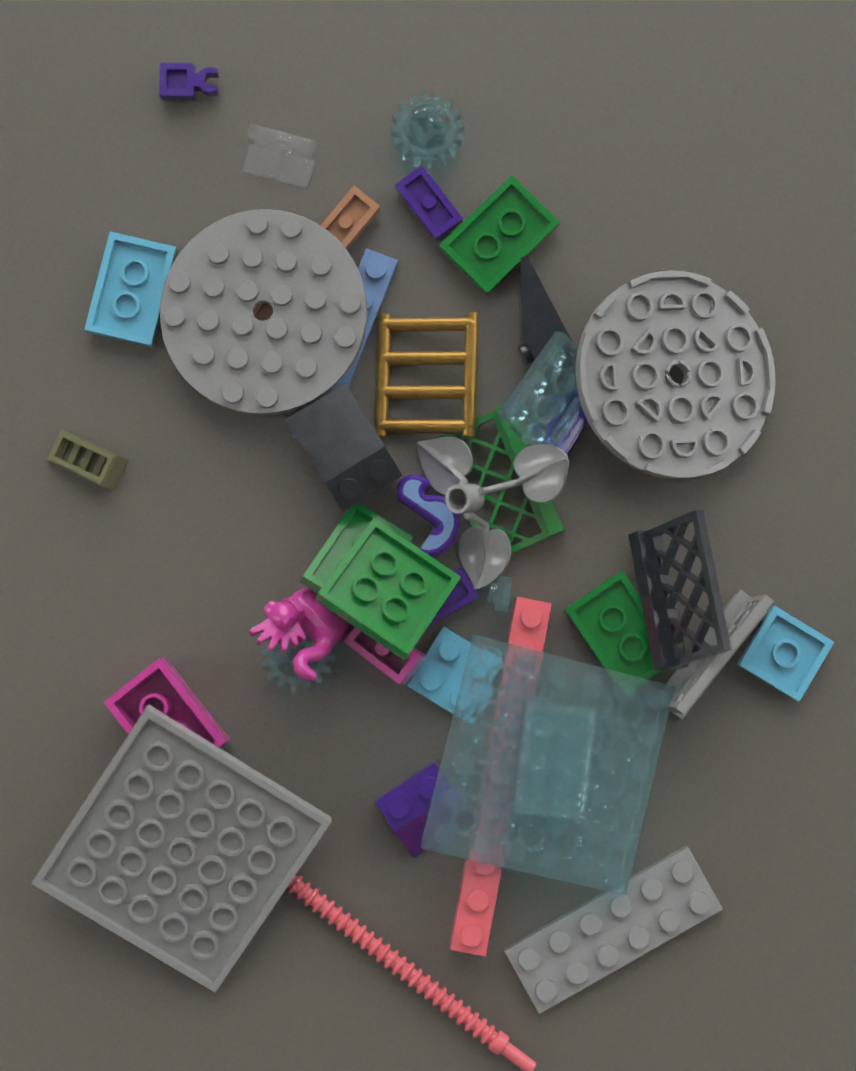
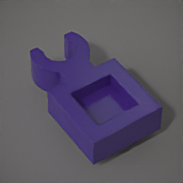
[159,63,219,101]

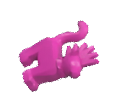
[249,587,355,682]

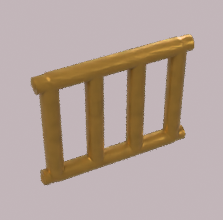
[375,312,479,438]

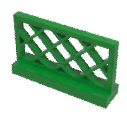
[434,402,566,554]

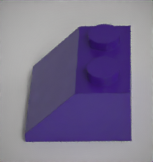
[375,760,473,858]

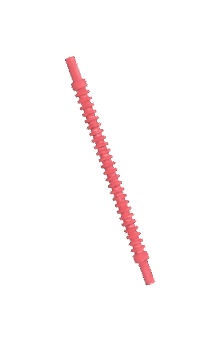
[288,875,537,1071]

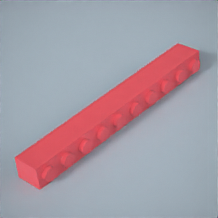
[450,597,552,957]

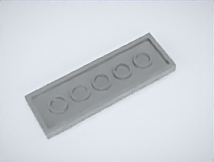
[504,845,723,1014]

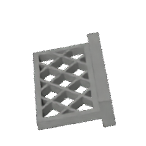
[653,589,774,720]

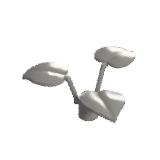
[417,437,569,589]

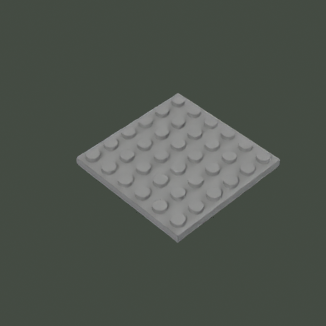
[31,704,332,992]

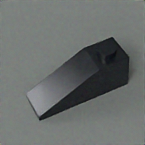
[518,255,575,371]

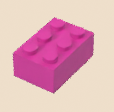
[103,658,230,748]

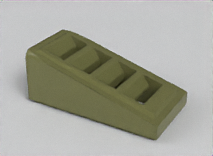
[47,429,127,490]

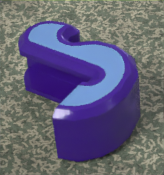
[397,474,461,558]

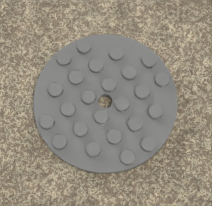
[160,209,368,416]
[575,270,776,479]

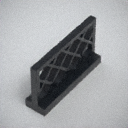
[628,510,732,670]

